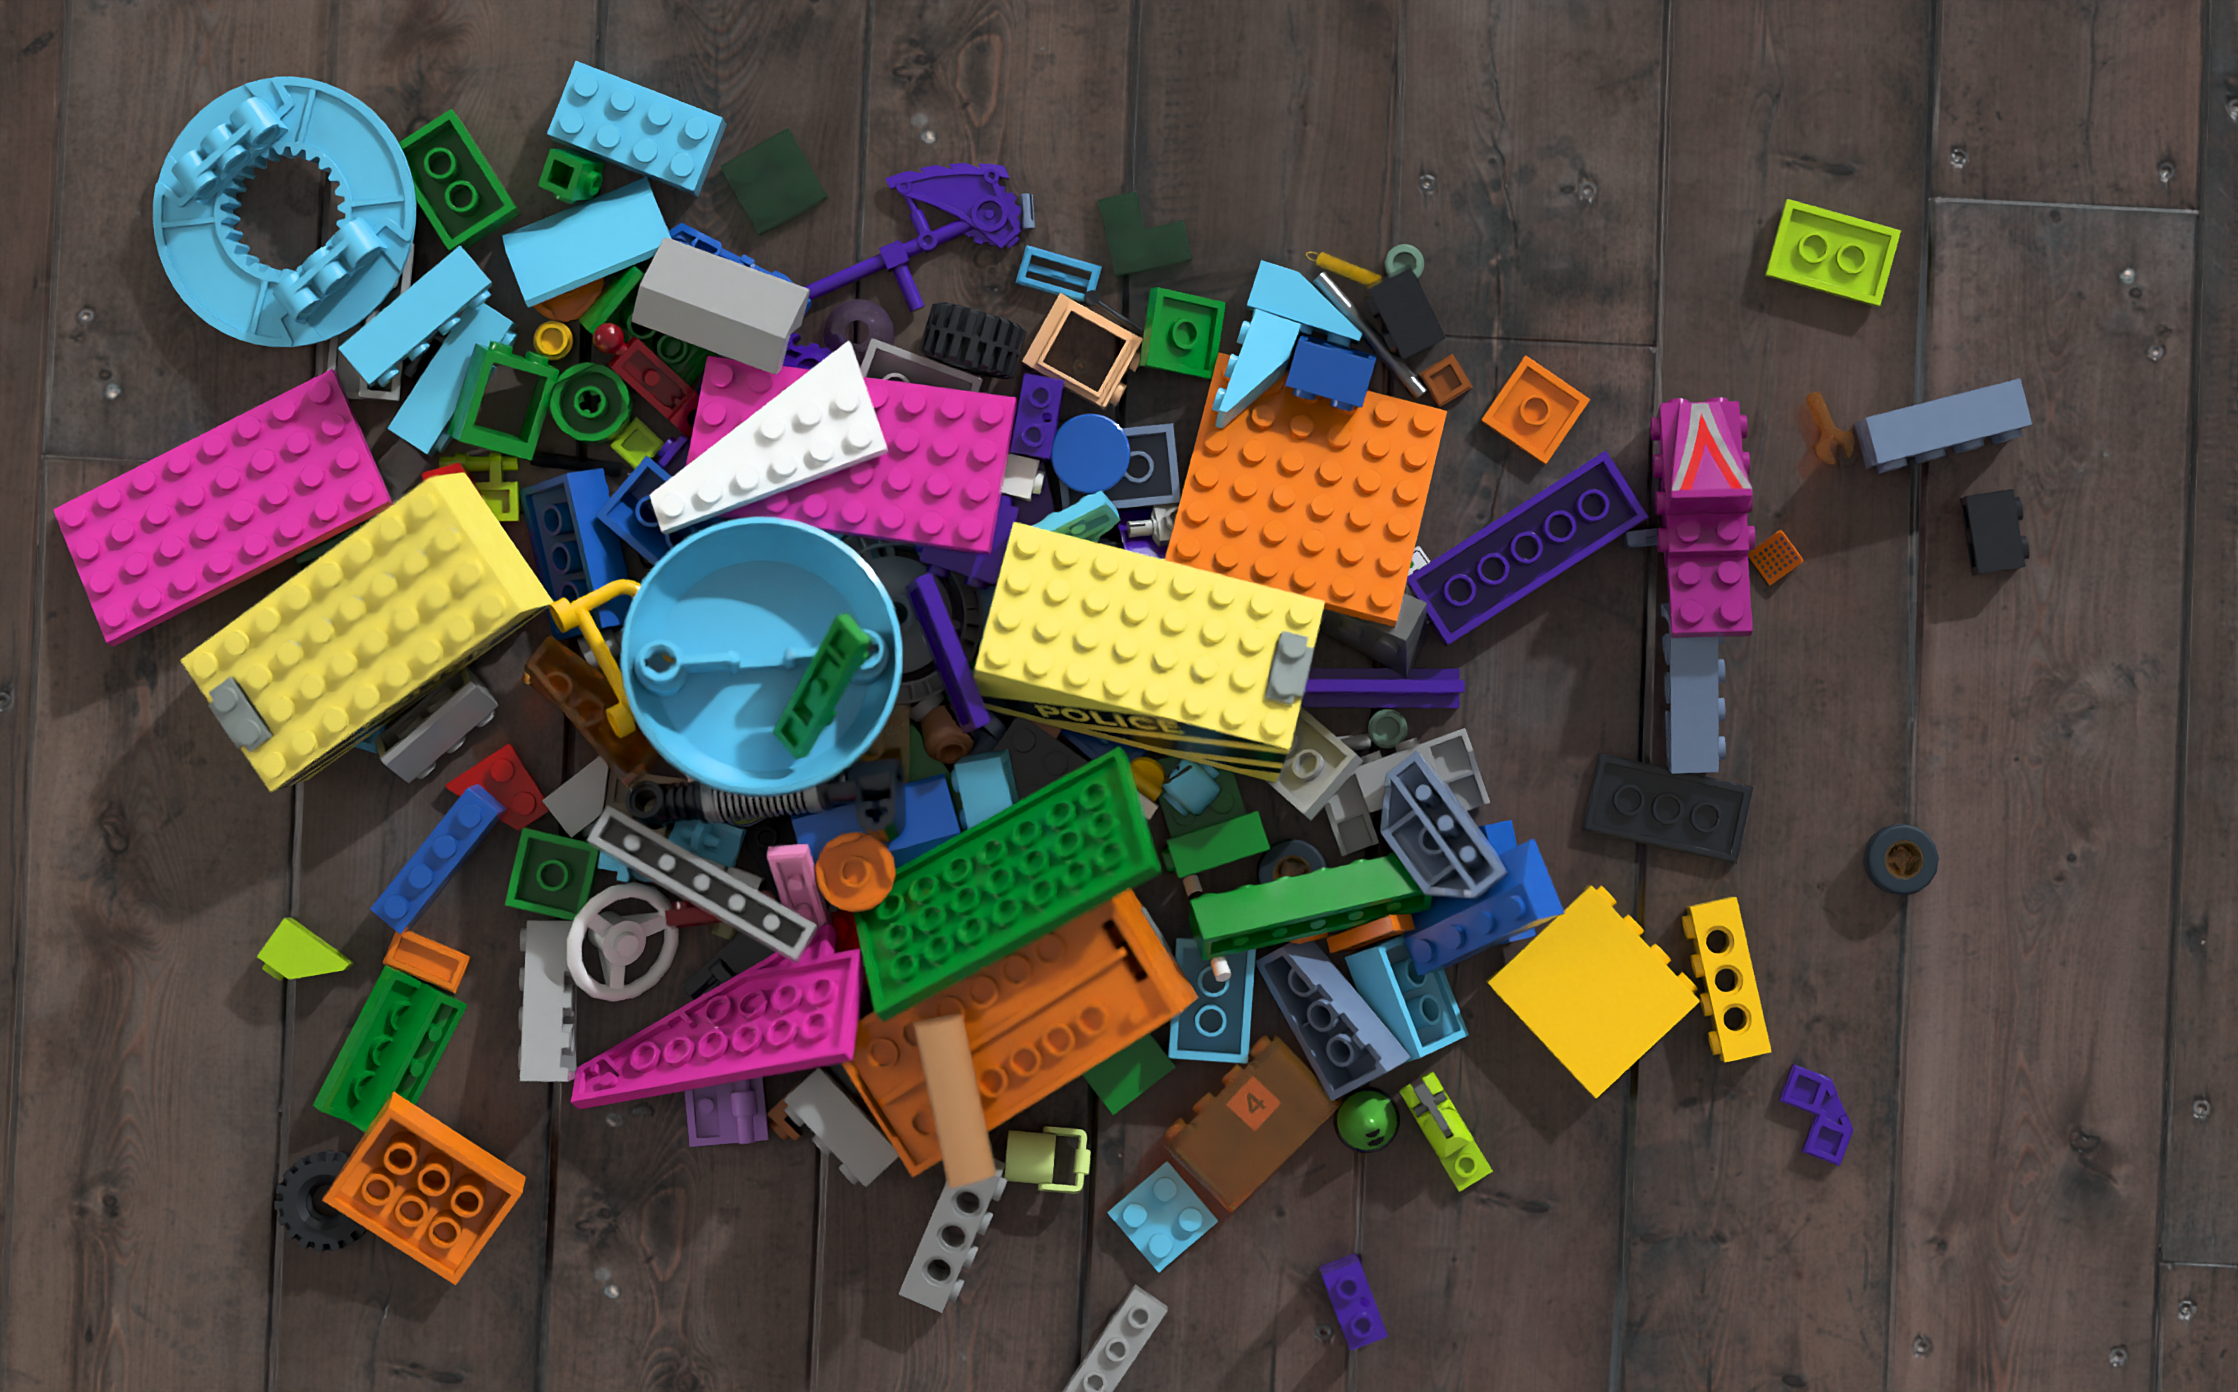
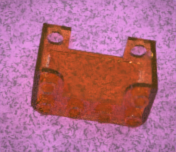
[1163,1033,1342,1213]

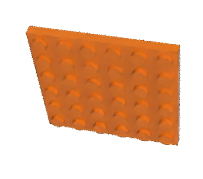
[1165,353,1447,627]

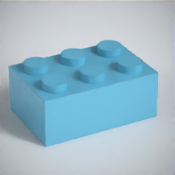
[1168,938,1256,1063]

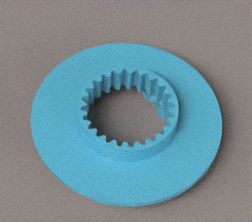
[153,77,416,347]

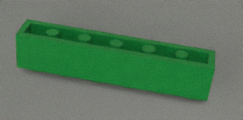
[1189,852,1432,961]

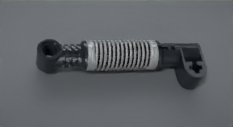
[625,758,906,843]

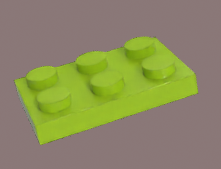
[1765,199,1901,308]

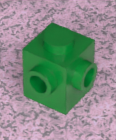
[538,148,605,204]

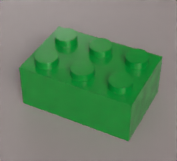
[399,109,521,253]

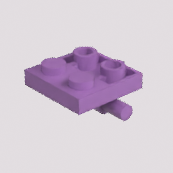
[685,1076,769,1147]

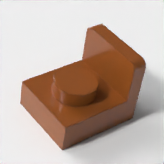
[767,1078,803,1142]

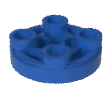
[1051,414,1130,494]

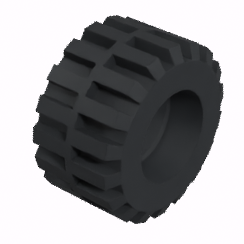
[919,302,1027,379]

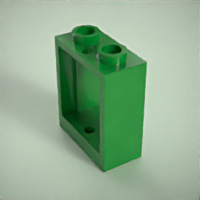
[448,341,559,461]
[1161,811,1270,878]

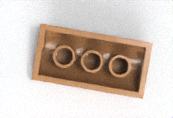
[913,1014,996,1188]

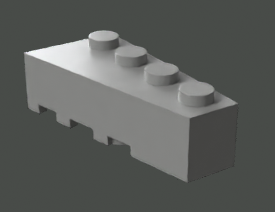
[518,920,578,1082]

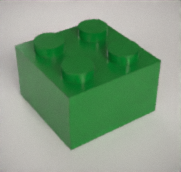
[505,828,601,921]

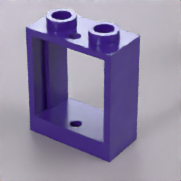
[1010,373,1065,466]
[1319,1253,1388,1351]

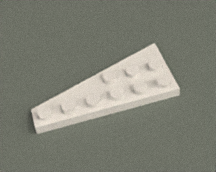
[650,341,889,535]

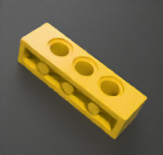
[1682,897,1771,1062]

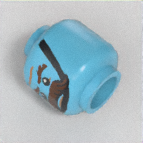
[1162,759,1221,817]

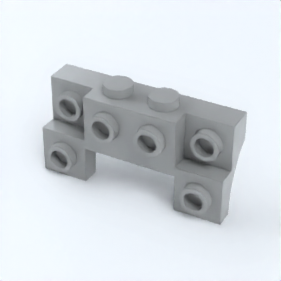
[1324,728,1490,856]

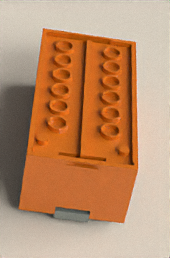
[842,889,1199,1177]

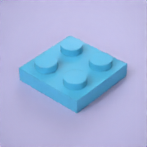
[1107,1161,1218,1273]

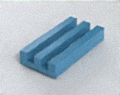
[1016,245,1102,304]

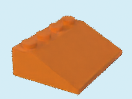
[323,1092,526,1285]

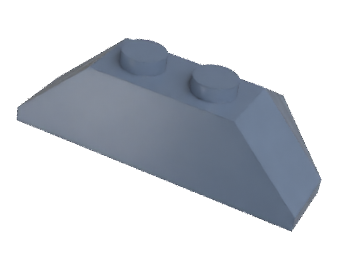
[1380,750,1508,899]

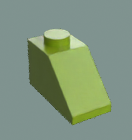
[257,917,354,981]

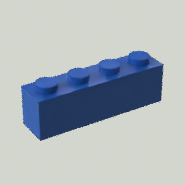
[370,784,508,934]

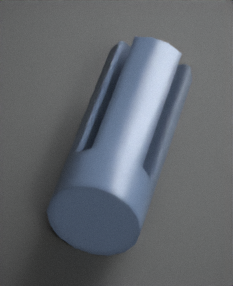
[1019,193,1035,230]

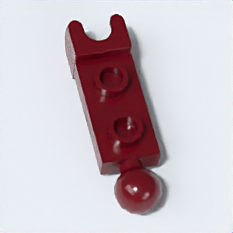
[593,323,700,437]

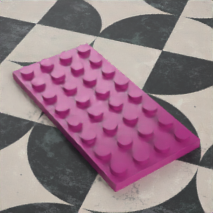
[686,356,1018,555]
[53,369,393,647]

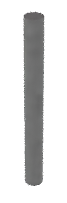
[1313,271,1428,399]

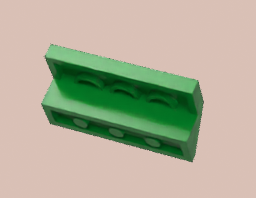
[313,965,468,1133]

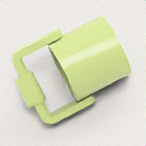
[1005,1126,1091,1194]

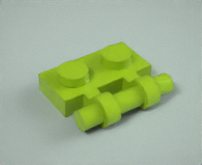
[439,452,520,522]

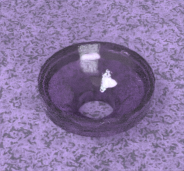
[823,299,895,368]

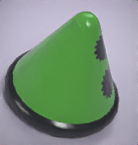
[1333,1087,1400,1153]

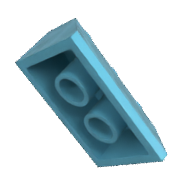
[1345,933,1469,1063]

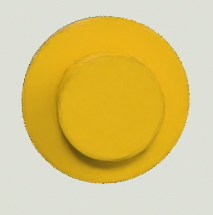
[533,321,573,360]

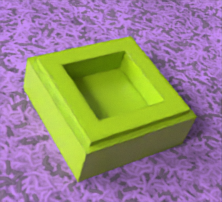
[610,417,665,469]

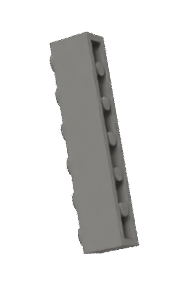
[587,805,818,965]

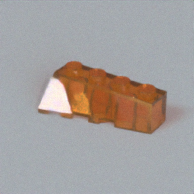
[521,634,662,789]

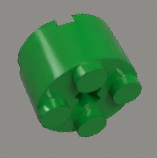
[550,362,634,445]

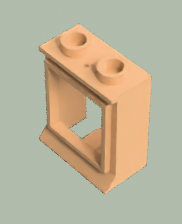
[1022,292,1143,411]

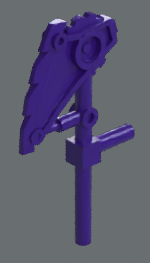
[804,163,1021,313]

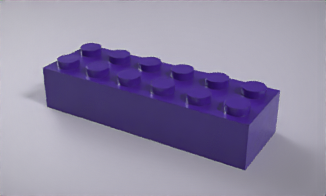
[1406,450,1648,646]

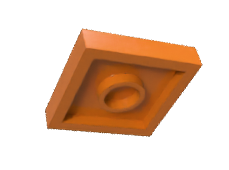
[1481,355,1591,465]

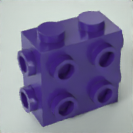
[915,495,1020,590]

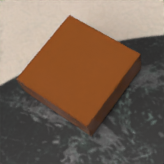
[1419,354,1473,408]

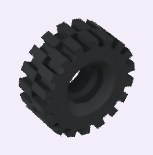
[275,1150,367,1252]

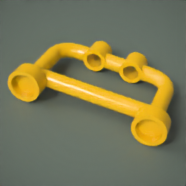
[549,579,673,738]

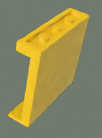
[1485,885,1700,1099]

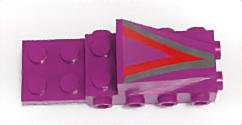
[1650,397,1755,638]

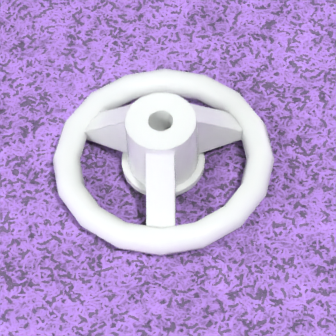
[567,882,679,1002]

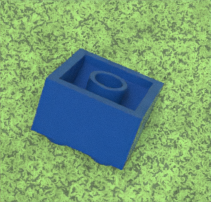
[1286,334,1377,411]

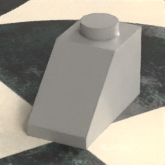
[542,752,613,839]

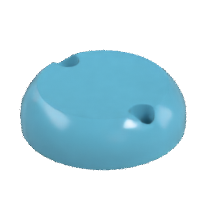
[621,517,902,797]

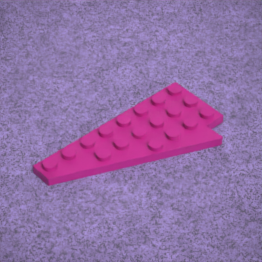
[571,924,865,1109]

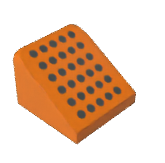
[1748,530,1804,586]

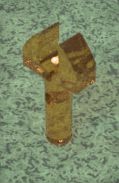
[1806,392,1855,465]

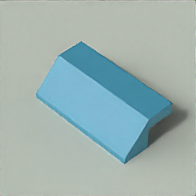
[502,177,672,308]

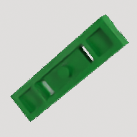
[773,613,872,760]

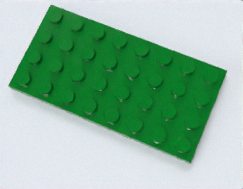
[853,746,1160,1022]

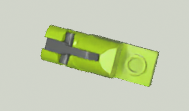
[1399,1071,1493,1192]

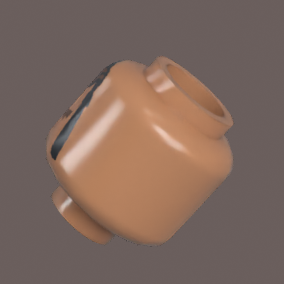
[920,704,974,764]

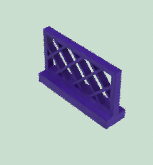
[1301,668,1465,708]

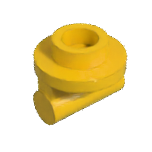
[1130,757,1166,802]

